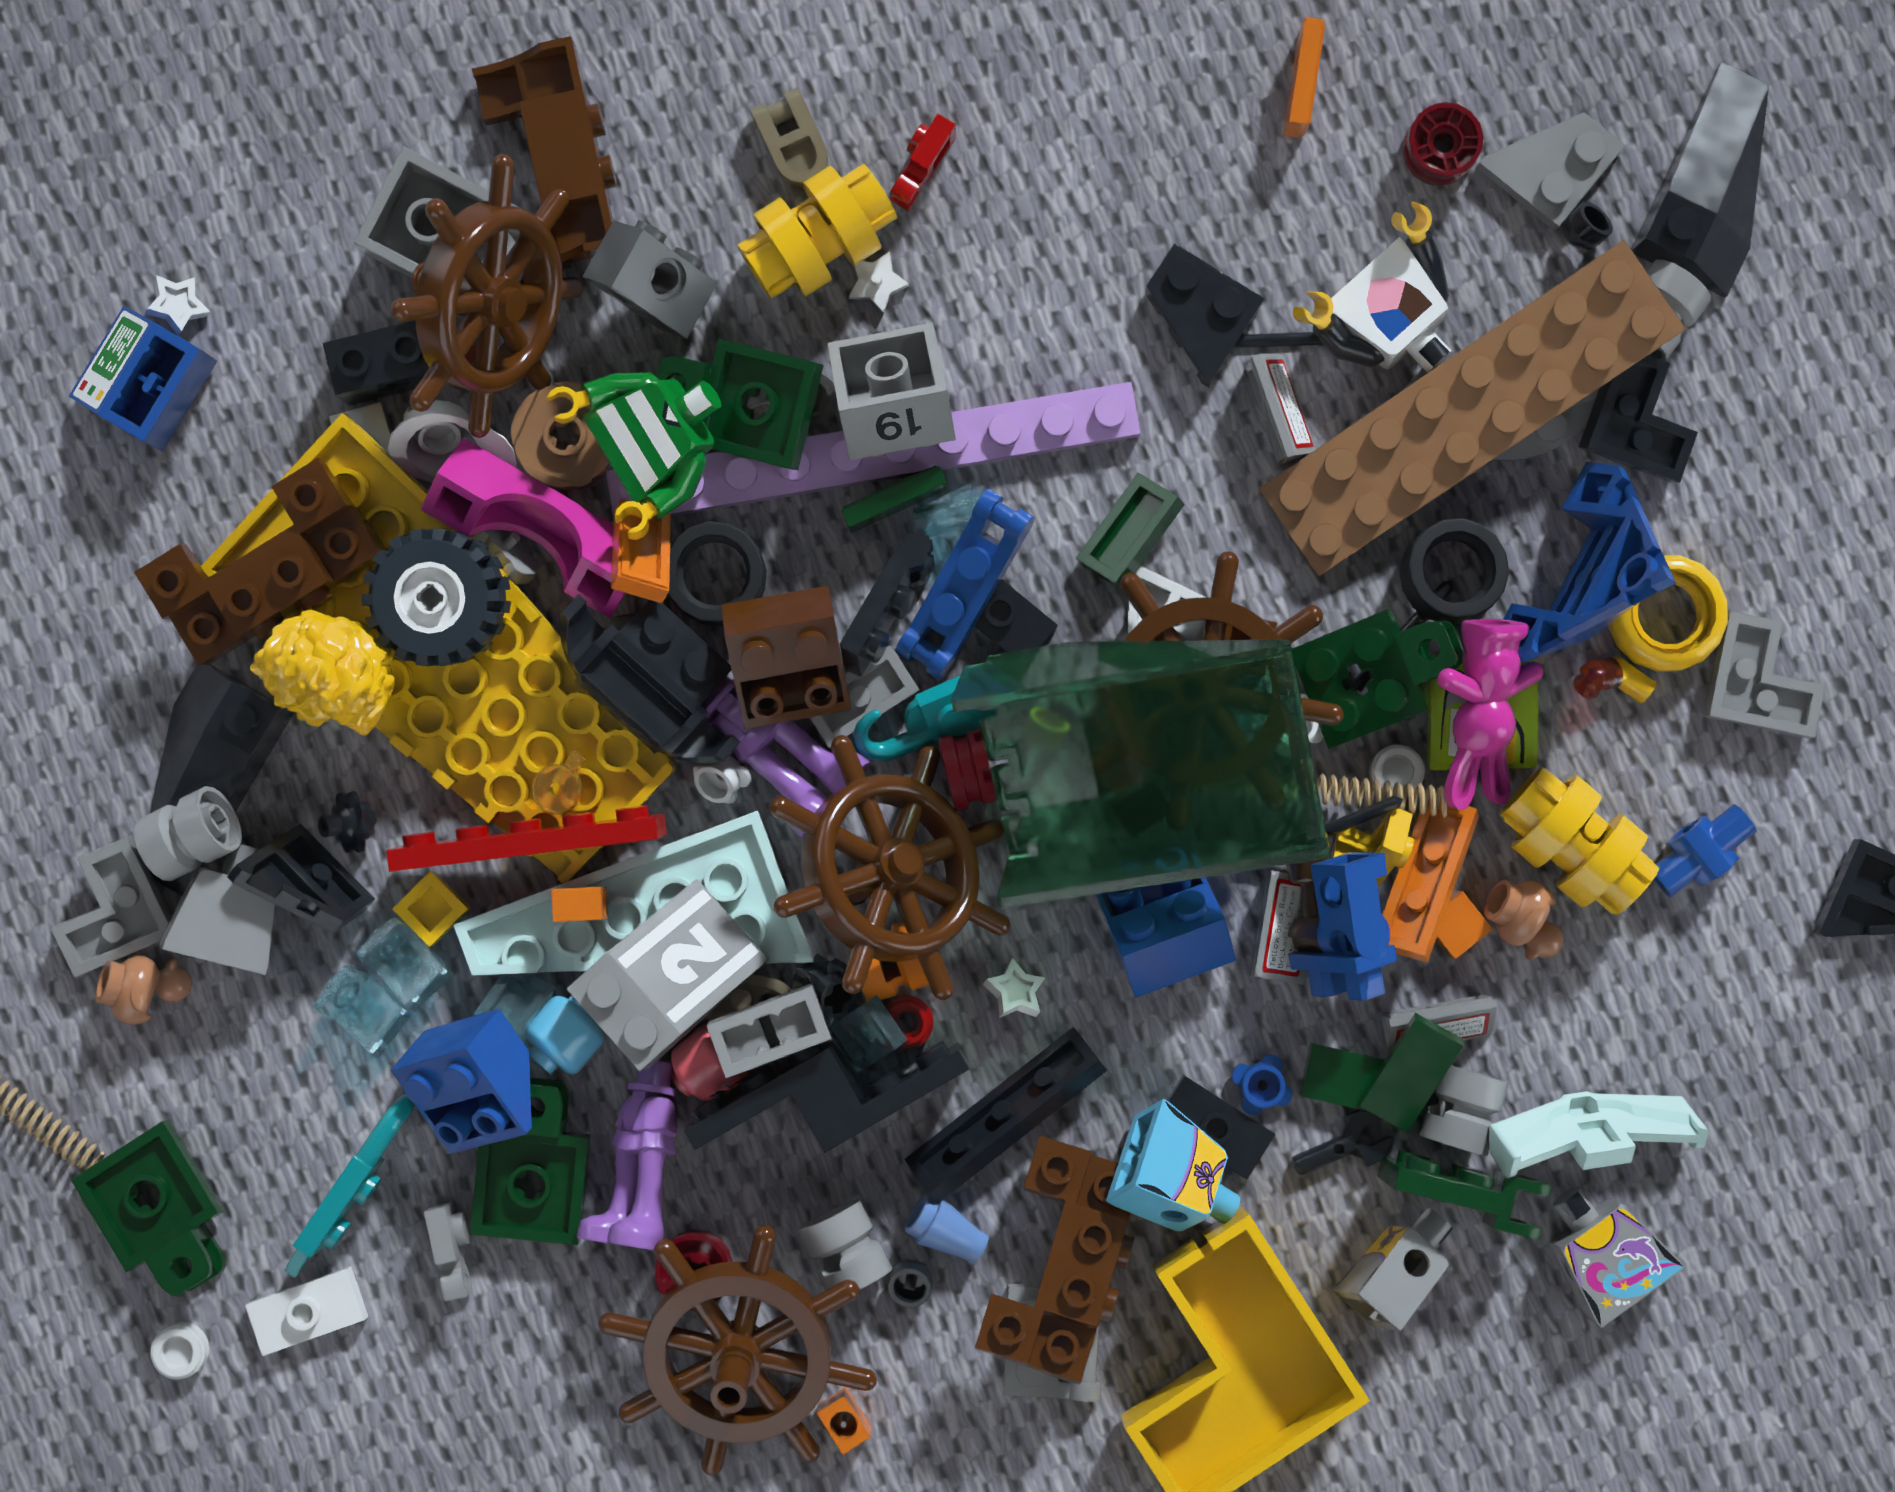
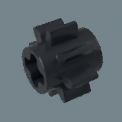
[788,954,855,1025]

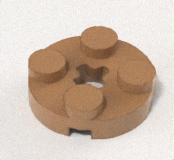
[511,381,612,490]

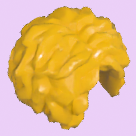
[250,610,395,736]

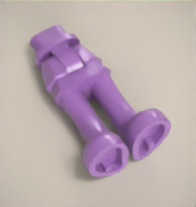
[701,676,870,839]
[576,1061,678,1251]

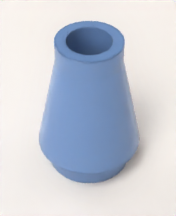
[905,1194,989,1264]

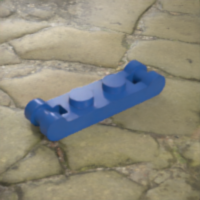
[895,488,1035,681]

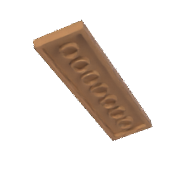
[1259,240,1686,577]

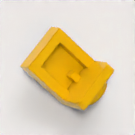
[1331,808,1414,888]

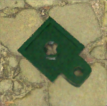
[656,338,824,471]
[1289,609,1463,749]
[470,1077,591,1245]
[71,1120,225,1296]
[1377,1150,1552,1239]

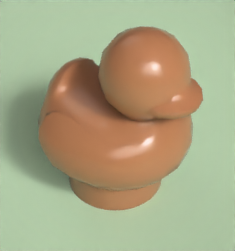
[1484,880,1564,960]
[95,955,192,1025]

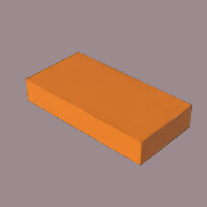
[1283,17,1326,138]
[611,499,671,603]

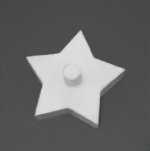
[849,251,909,314]
[145,275,210,336]
[983,958,1045,1018]

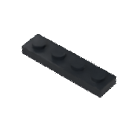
[904,1027,1108,1204]

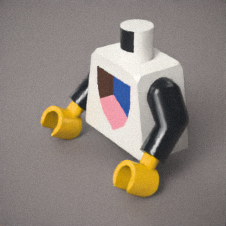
[1293,201,1452,373]

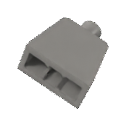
[159,844,275,975]

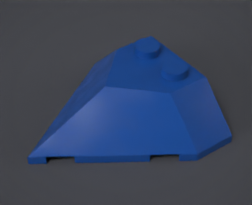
[1503,462,1676,662]

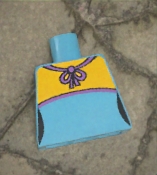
[1106,1099,1240,1231]

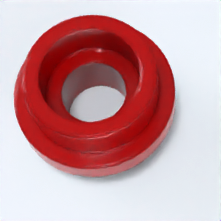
[880,995,934,1049]

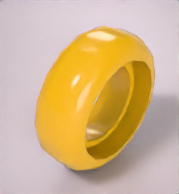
[1608,555,1728,672]

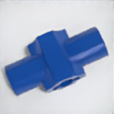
[1653,804,1757,898]

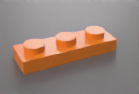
[1382,797,1479,963]

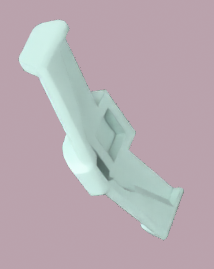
[1489,1091,1709,1178]

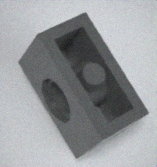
[582,220,717,339]

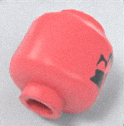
[671,1022,750,1102]

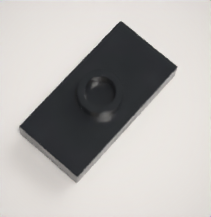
[975,579,1058,659]
[1166,1074,1276,1180]

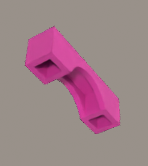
[420,437,626,619]

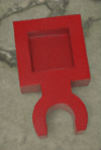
[890,113,956,212]

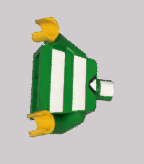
[546,372,721,540]

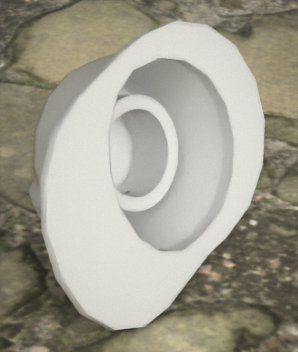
[388,400,517,483]

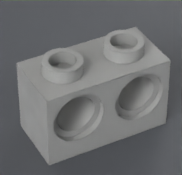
[706,983,831,1078]

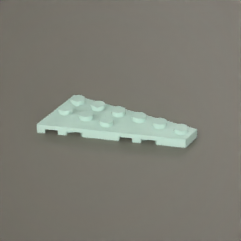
[453,811,814,975]

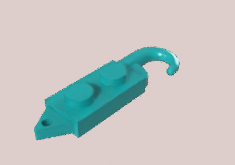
[853,652,1057,762]
[284,1094,416,1278]

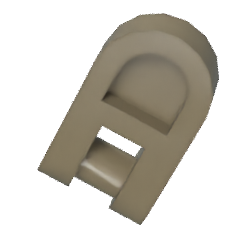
[749,87,829,188]

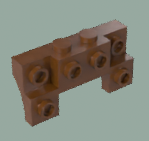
[472,36,617,278]
[134,458,387,666]
[975,1135,1135,1385]

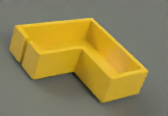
[1121,1206,1370,1492]

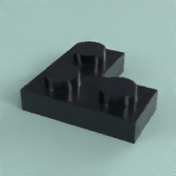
[1579,355,1698,483]

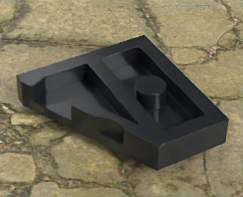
[1145,243,1265,388]
[227,823,375,934]
[1812,839,1895,937]

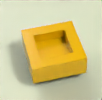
[392,871,472,947]

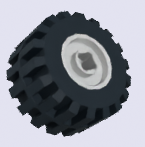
[362,528,511,667]

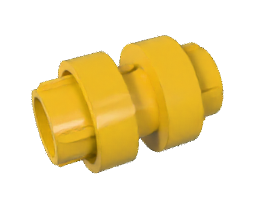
[737,164,897,299]
[1499,767,1659,915]

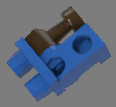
[1286,852,1397,1001]

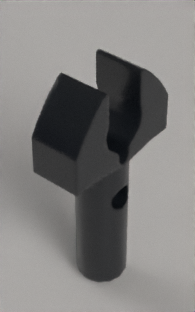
[1292,1109,1394,1175]

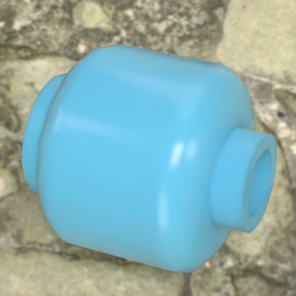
[524,995,605,1075]

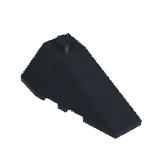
[1631,62,1769,298]
[149,664,294,896]

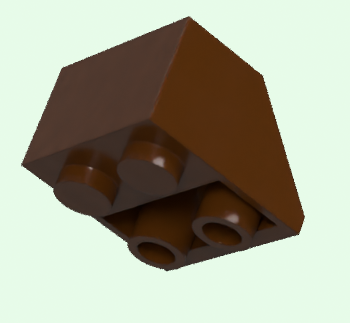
[721,585,851,729]

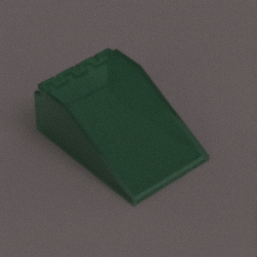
[951,640,1330,908]

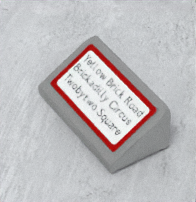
[1245,353,1316,465]
[1250,870,1306,985]
[1380,995,1497,1053]

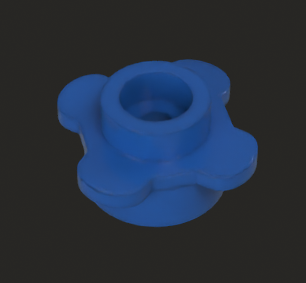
[1231,1054,1293,1115]

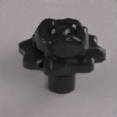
[318,791,377,853]

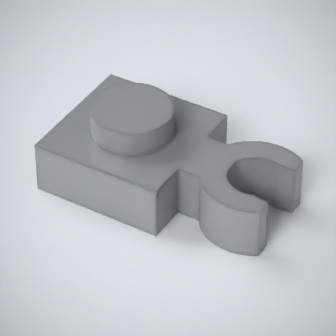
[424,1200,473,1301]

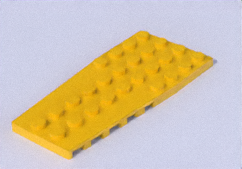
[201,413,676,883]

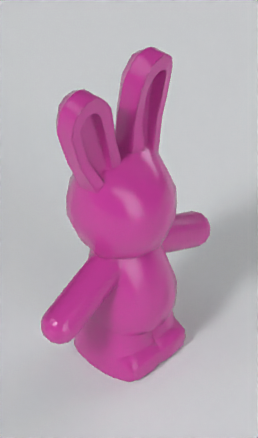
[1437,619,1544,810]

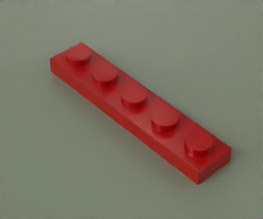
[386,805,667,872]

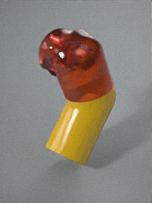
[1573,656,1657,704]

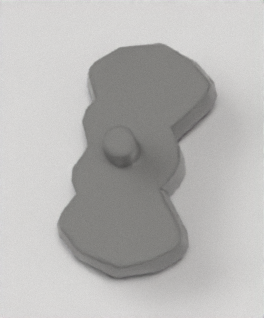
[472,530,539,585]

